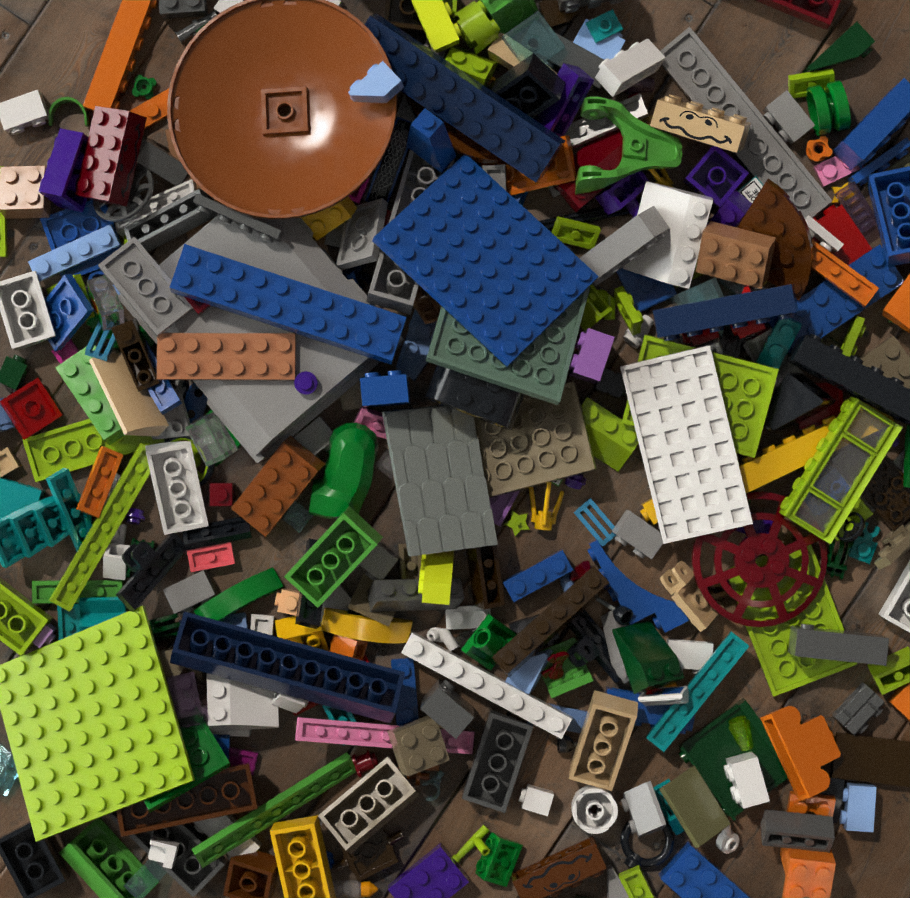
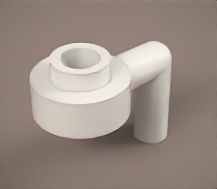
[716,821,739,854]

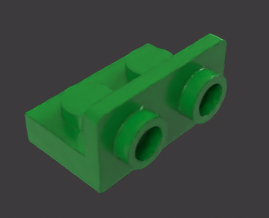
[475,832,523,887]

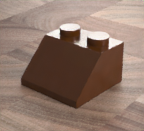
[223,851,279,898]

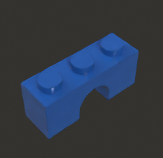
[503,549,573,602]

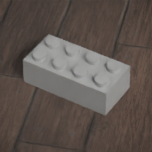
[579,206,669,286]

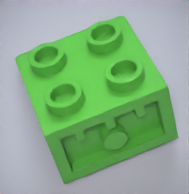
[539,637,593,698]

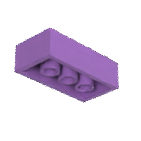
[569,328,615,384]

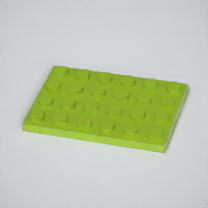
[622,334,779,458]
[724,544,858,697]

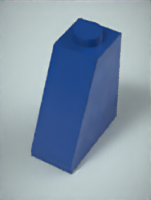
[406,108,456,173]

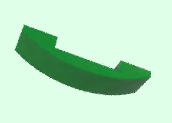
[194,567,284,622]

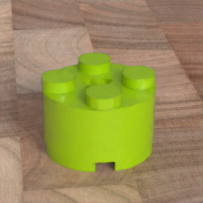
[451,0,500,54]

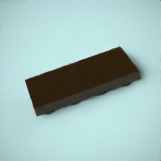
[833,435,910,531]
[831,732,910,787]

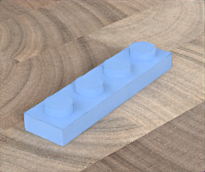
[28,224,121,282]

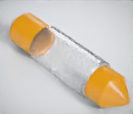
[332,880,378,898]

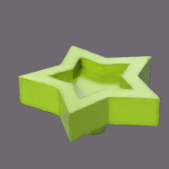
[504,511,530,536]

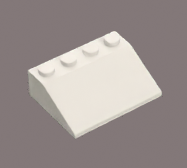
[623,181,713,289]
[207,673,279,732]

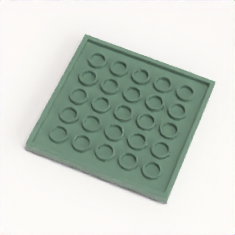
[426,287,590,405]

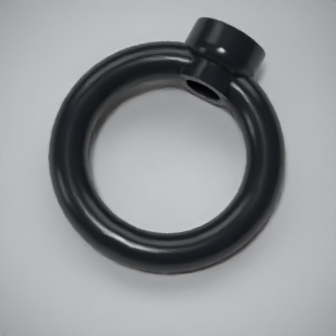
[620,819,674,868]

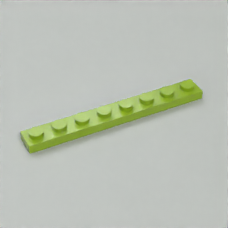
[49,442,150,612]

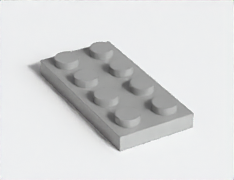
[98,237,193,337]

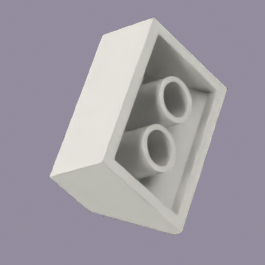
[0,271,56,350]

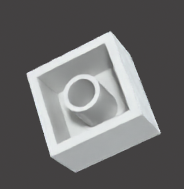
[723,751,770,809]

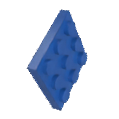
[40,200,123,278]

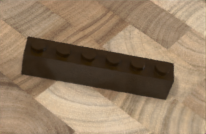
[492,566,609,678]

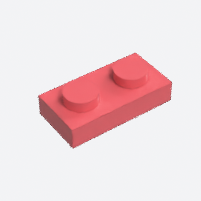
[186,542,236,572]

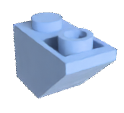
[348,61,404,103]

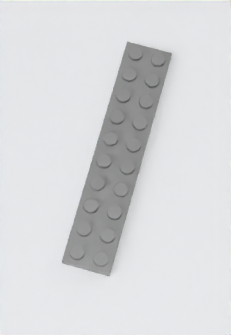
[660,27,832,218]

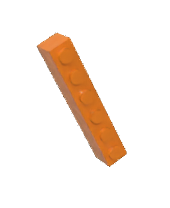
[83,0,159,112]

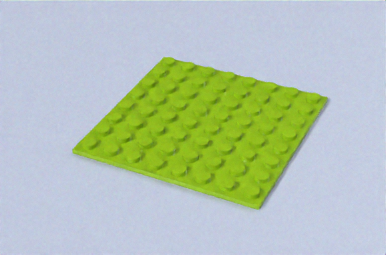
[0,605,195,842]

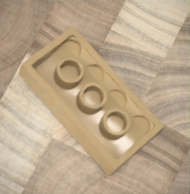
[89,352,169,436]

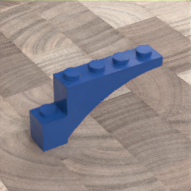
[587,540,689,633]

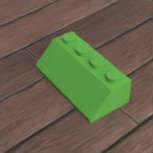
[59,818,159,898]

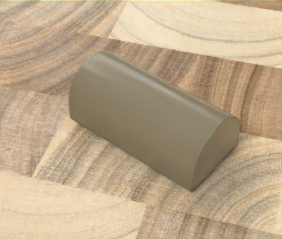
[398,543,422,580]

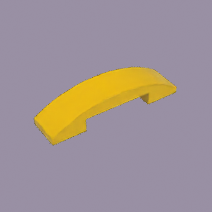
[321,607,413,644]

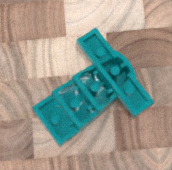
[0,468,92,568]

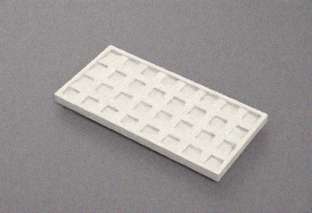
[620,345,753,544]

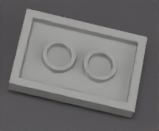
[336,198,388,270]

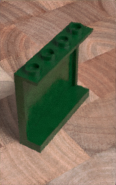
[678,698,788,821]

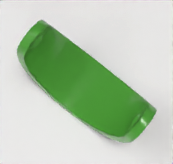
[48,97,89,127]

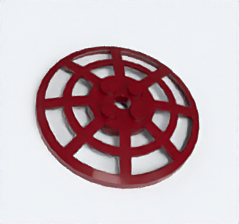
[692,491,827,627]

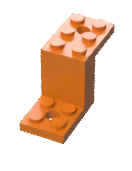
[780,791,836,898]

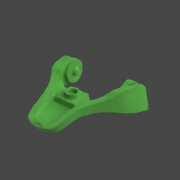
[575,97,682,194]

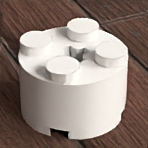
[571,785,618,834]

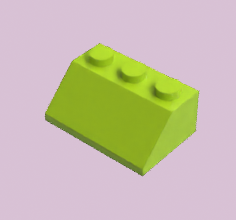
[581,397,639,472]

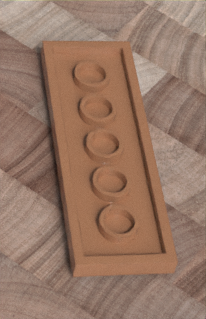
[157,333,296,380]

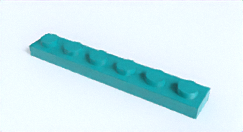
[646,631,749,752]

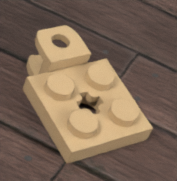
[660,561,724,632]

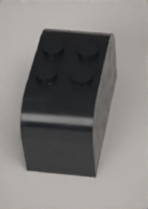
[424,365,525,430]

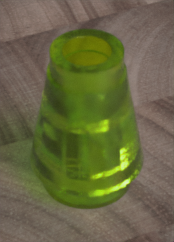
[728,716,754,751]

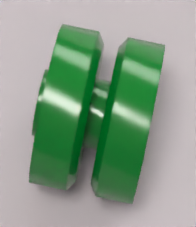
[806,80,851,136]

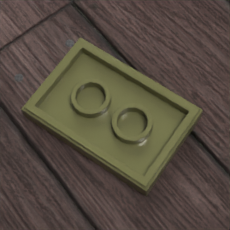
[659,765,731,848]

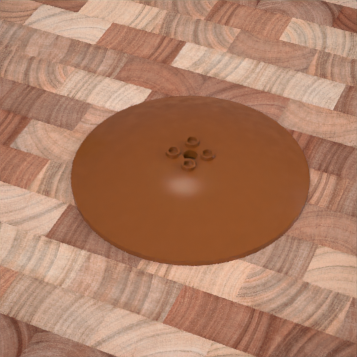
[167,0,397,219]

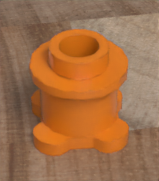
[806,136,833,162]

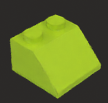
[445,46,498,87]

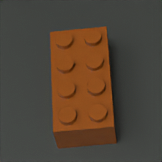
[231,435,325,537]

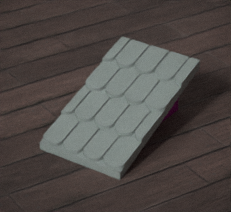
[382,405,498,556]

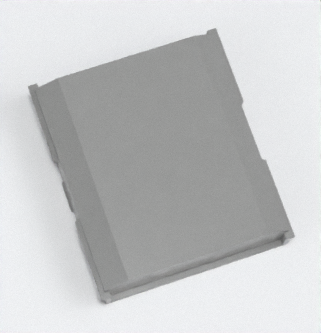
[117,214,404,464]

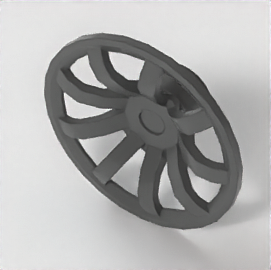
[93,163,154,222]

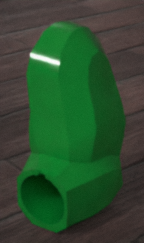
[309,423,379,519]

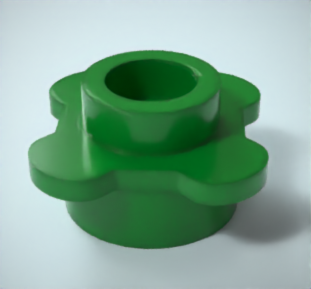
[132,75,157,100]

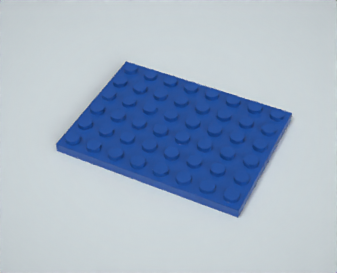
[372,155,599,367]

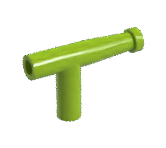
[452,824,490,863]

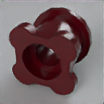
[351,750,379,778]

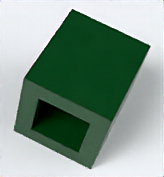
[0,354,31,390]

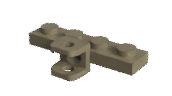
[874,522,910,570]

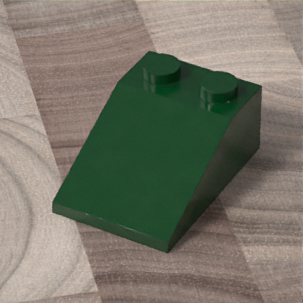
[612,621,685,694]

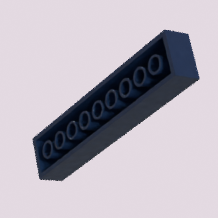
[364,14,565,182]
[170,611,405,724]

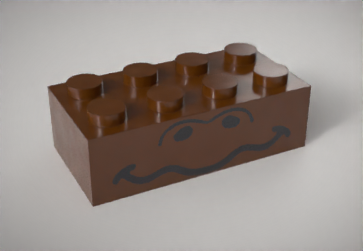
[512,836,607,898]

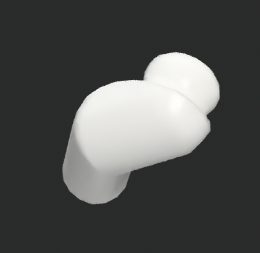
[427,627,459,652]

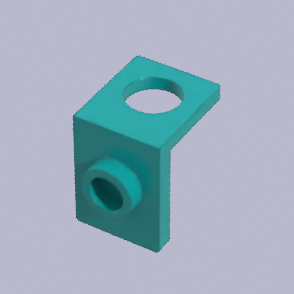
[586,9,623,43]

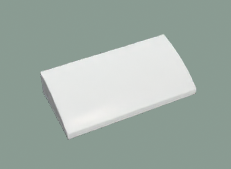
[145,441,209,535]

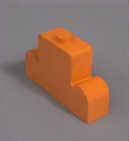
[760,706,841,801]

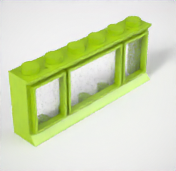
[779,396,903,544]

